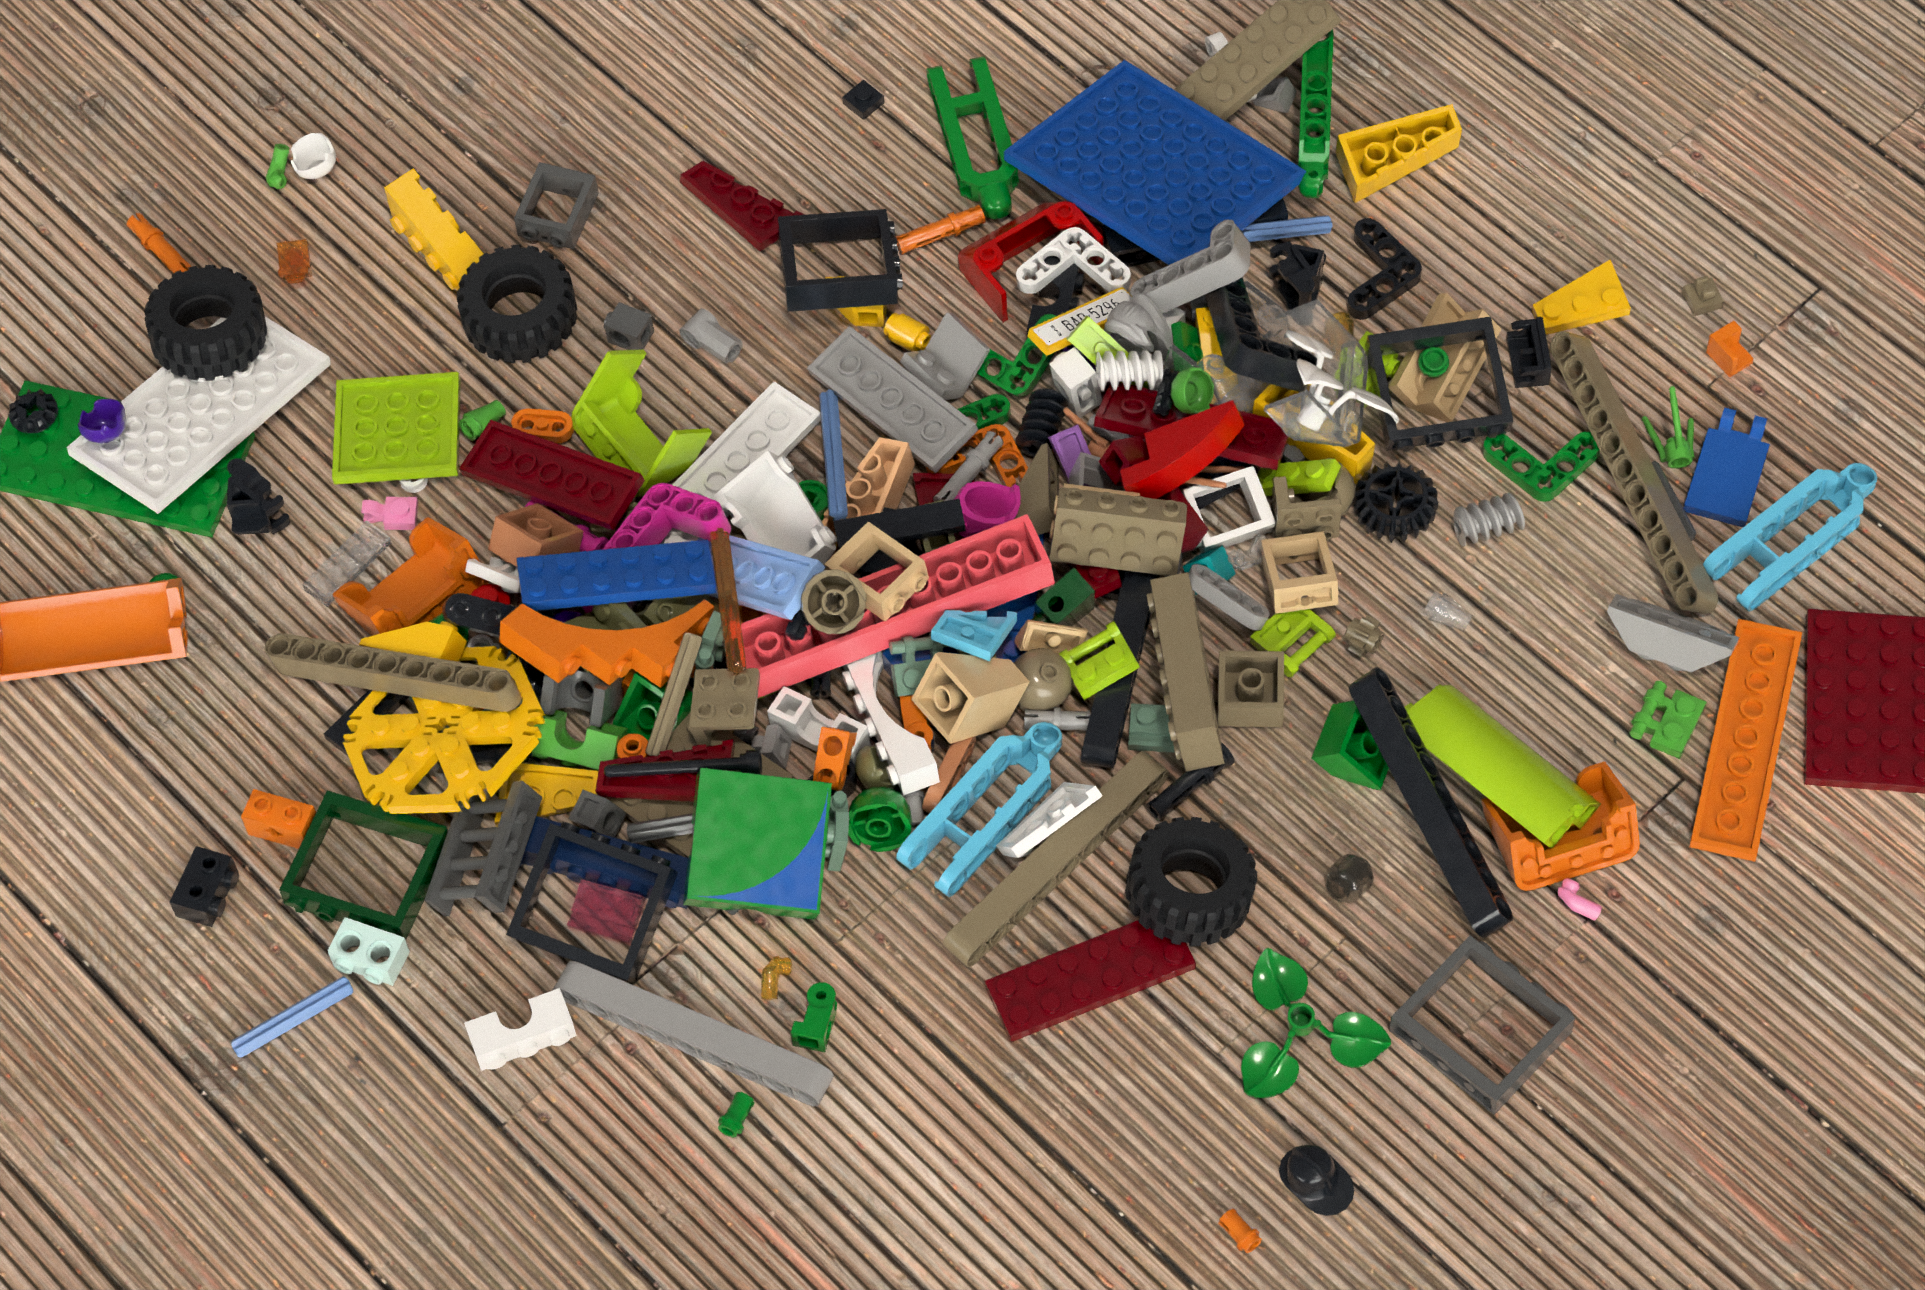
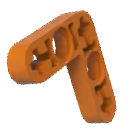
[926,424,1028,487]

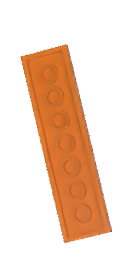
[1689,619,1802,862]

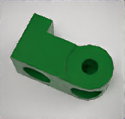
[791,982,837,1052]

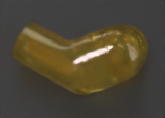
[761,955,792,1000]

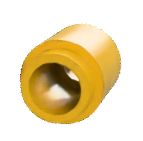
[884,313,931,352]

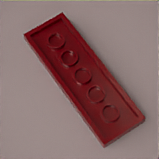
[1094,382,1293,470]
[459,420,645,531]
[985,920,1196,1042]

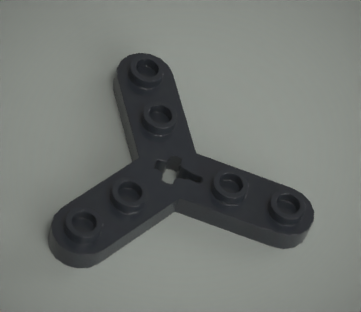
[442,593,558,703]

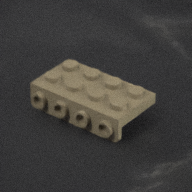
[1049,487,1187,576]

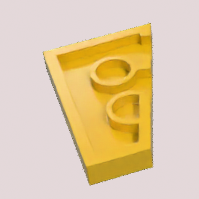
[1532,259,1631,335]

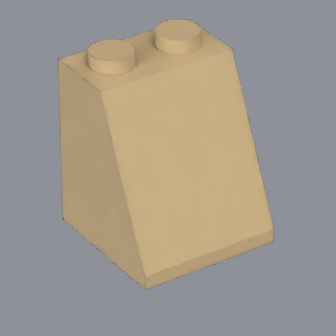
[911,652,1030,744]

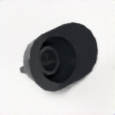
[1279,1145,1354,1216]

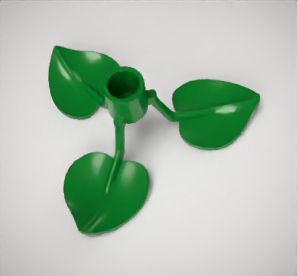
[1241,948,1391,1098]

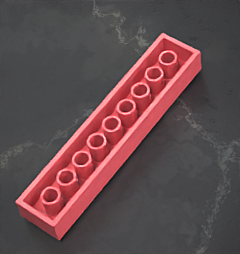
[727,514,1055,698]

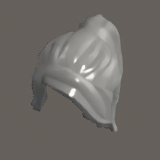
[1104,293,1177,370]

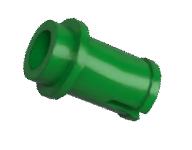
[718,1092,755,1138]

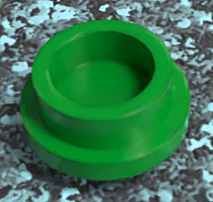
[1418,347,1449,378]

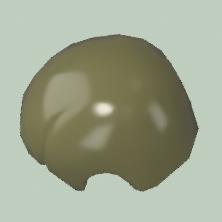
[855,746,899,789]

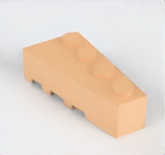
[822,437,915,558]

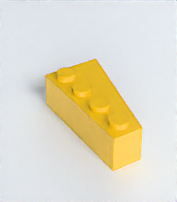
[1335,104,1462,203]
[384,168,484,290]

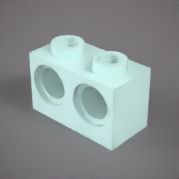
[328,917,410,986]

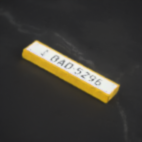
[1027,287,1132,356]

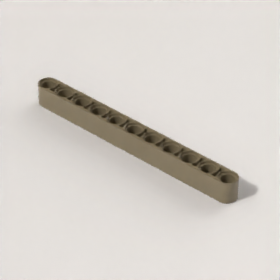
[1550,331,1718,614]

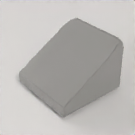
[1253,77,1296,113]

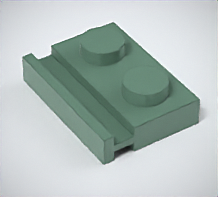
[1128,703,1175,753]

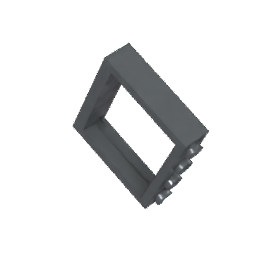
[1390,935,1575,1115]

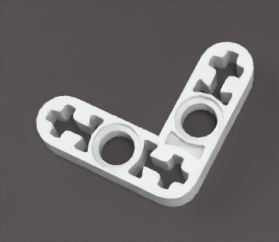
[1016,227,1131,294]

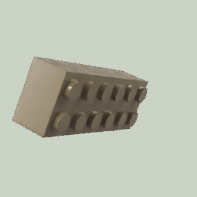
[1147,572,1225,772]

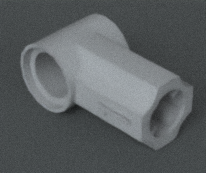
[679,308,743,364]

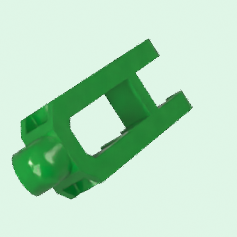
[1298,29,1334,198]
[926,56,1019,219]

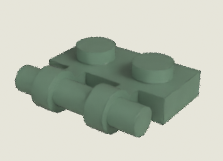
[694,611,728,679]
[889,633,949,697]
[825,791,849,871]

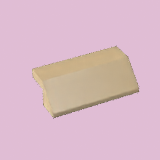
[1388,293,1501,423]

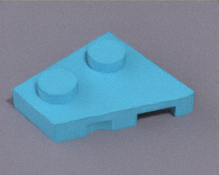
[931,610,1017,661]

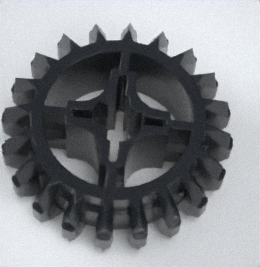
[1353,461,1439,543]

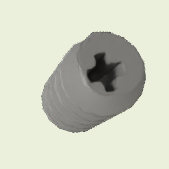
[1454,493,1525,547]

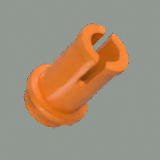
[1218,1208,1262,1253]

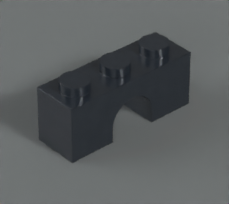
[1027,256,1085,352]

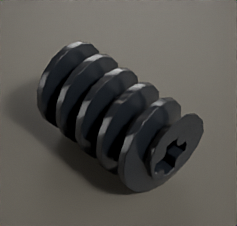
[1015,389,1068,458]

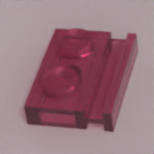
[567,879,646,944]

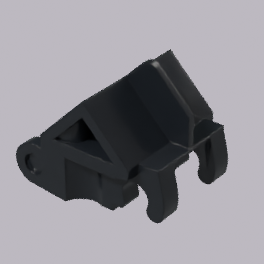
[1269,241,1326,324]
[227,458,291,535]

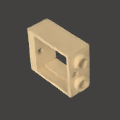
[824,522,929,621]
[1261,531,1339,614]

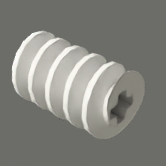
[1096,350,1163,391]

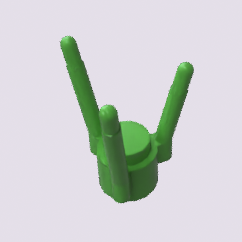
[1642,386,1695,469]

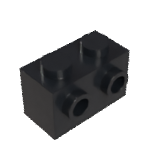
[169,846,239,927]

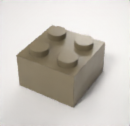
[1218,650,1284,727]

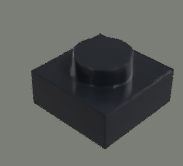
[842,80,885,120]

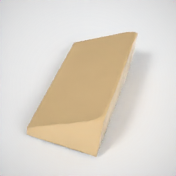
[1014,620,1088,653]

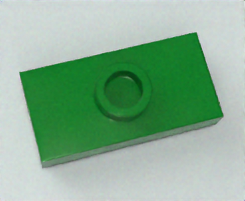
[1171,321,1203,372]

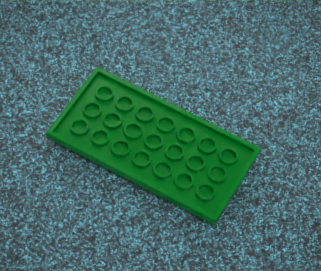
[0,380,255,538]

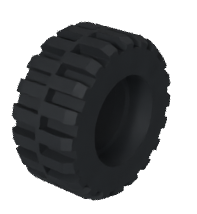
[457,244,577,363]
[144,265,267,381]
[1125,817,1257,946]

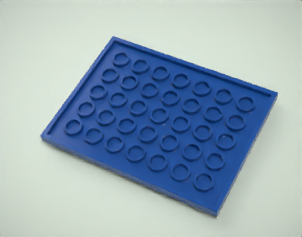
[1004,60,1306,265]

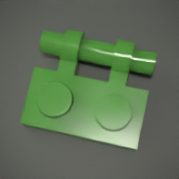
[1629,681,1707,759]

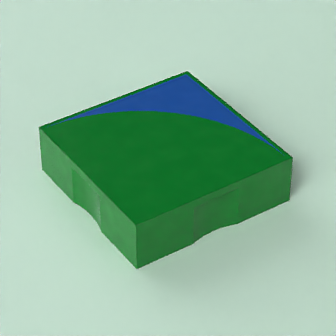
[683,768,832,920]

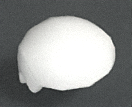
[291,133,336,179]

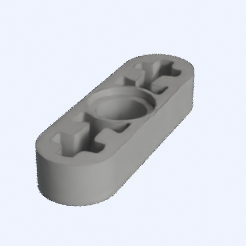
[1188,564,1270,630]

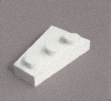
[996,782,1102,858]

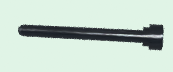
[604,749,762,778]

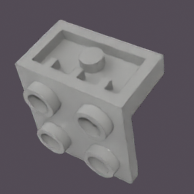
[900,313,990,400]

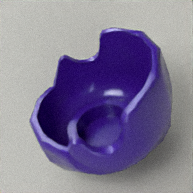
[78,398,126,443]

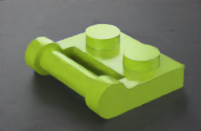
[1250,609,1336,678]
[1058,621,1140,700]

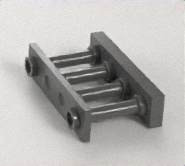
[424,781,542,916]

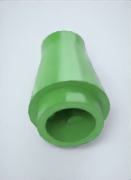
[459,400,506,441]

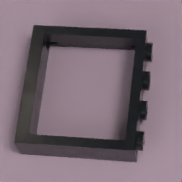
[778,209,903,312]
[1365,316,1514,452]
[506,821,678,984]

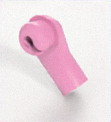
[1558,878,1602,921]

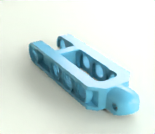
[1703,463,1877,612]
[896,722,1062,897]

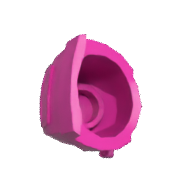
[953,481,1021,537]

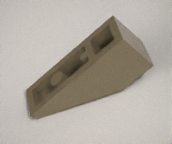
[1015,443,1059,535]

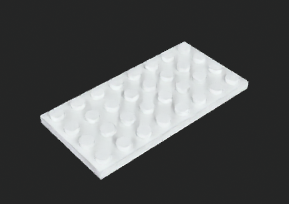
[67,317,331,514]

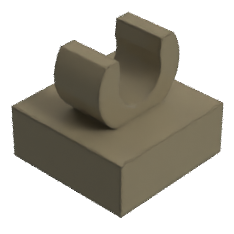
[1682,276,1724,316]

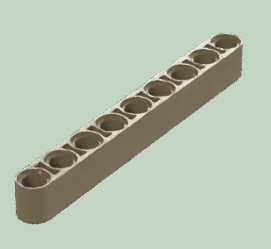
[264,633,522,712]
[943,751,1169,967]

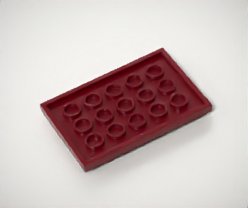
[1804,609,1925,794]

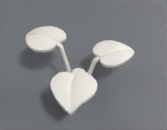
[1284,330,1399,429]

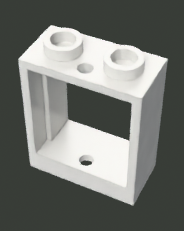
[1182,466,1276,553]

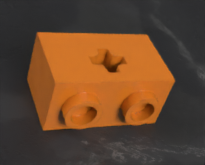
[241,789,316,849]

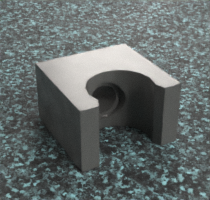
[540,666,625,727]

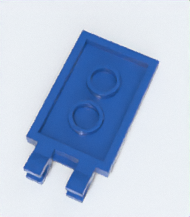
[1684,407,1770,527]

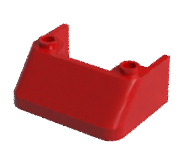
[958,201,1104,323]

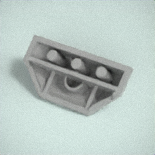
[1607,594,1740,672]

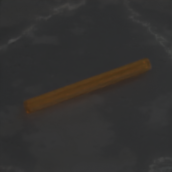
[710,528,747,675]

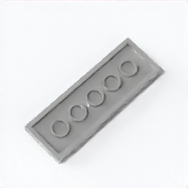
[807,326,978,473]

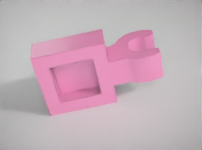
[361,497,418,530]

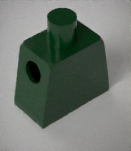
[1031,568,1095,626]

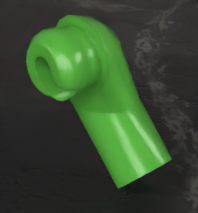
[266,144,290,189]

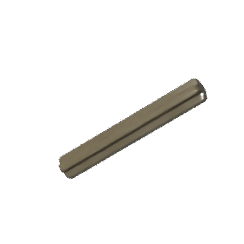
[645,632,702,756]

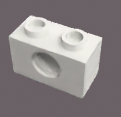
[1049,347,1102,418]

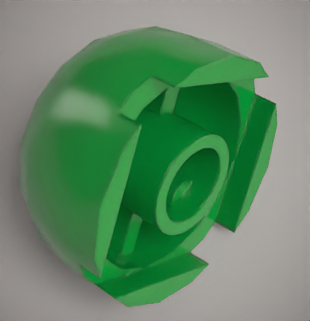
[848,787,912,852]

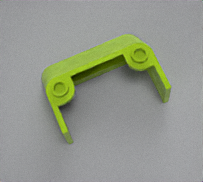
[571,349,712,498]

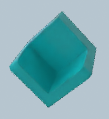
[1182,545,1236,595]

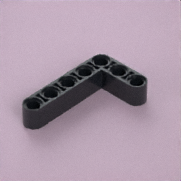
[1205,277,1317,392]

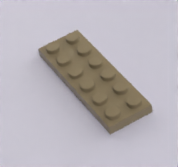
[1174,0,1343,121]

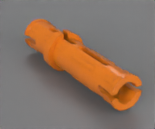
[895,204,986,255]
[127,213,192,273]

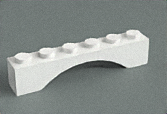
[838,651,940,796]

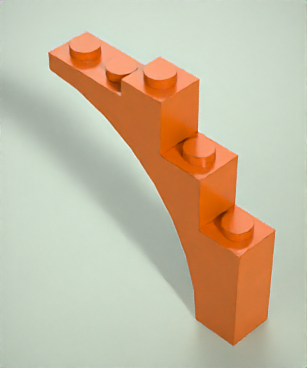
[499,599,715,688]

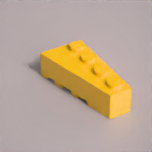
[1252,384,1375,484]

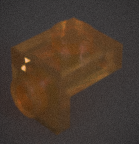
[276,239,312,284]

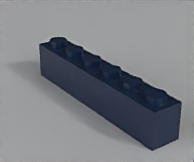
[520,816,688,909]

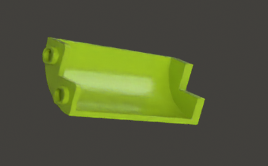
[1405,684,1601,848]

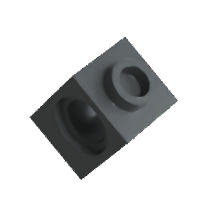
[604,302,654,350]
[568,790,626,838]

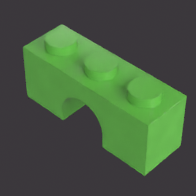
[532,710,628,771]

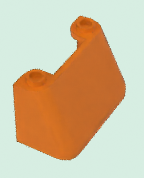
[332,517,489,636]
[1481,761,1640,891]

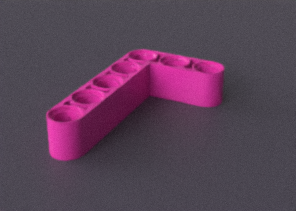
[581,483,731,614]

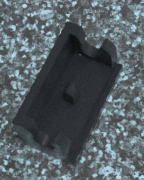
[1506,317,1552,388]

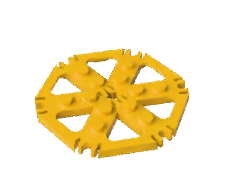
[343,646,545,814]

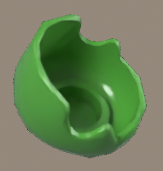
[1171,367,1214,415]

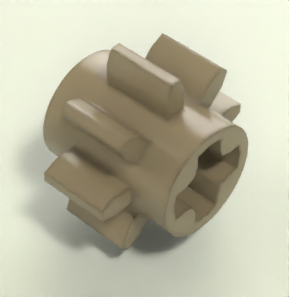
[1344,615,1384,657]

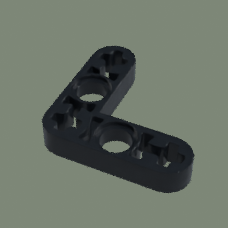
[1347,218,1422,320]

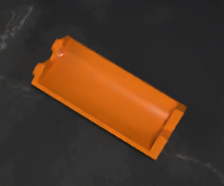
[0,578,188,682]

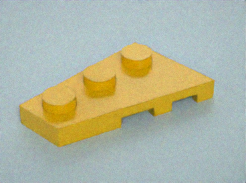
[494,763,598,827]

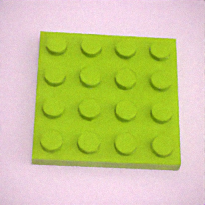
[332,372,461,485]

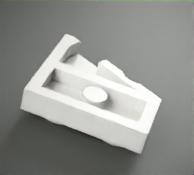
[465,557,520,593]

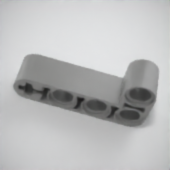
[1130,219,1251,314]

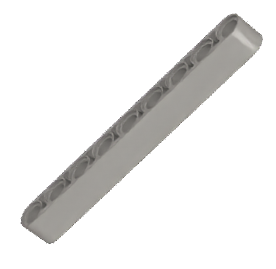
[553,961,834,1107]

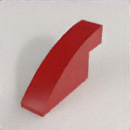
[1120,400,1245,499]

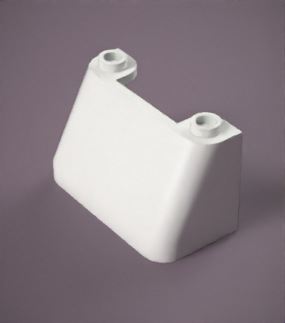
[711,450,837,566]

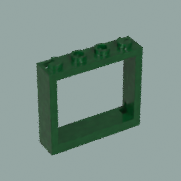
[279,790,448,940]

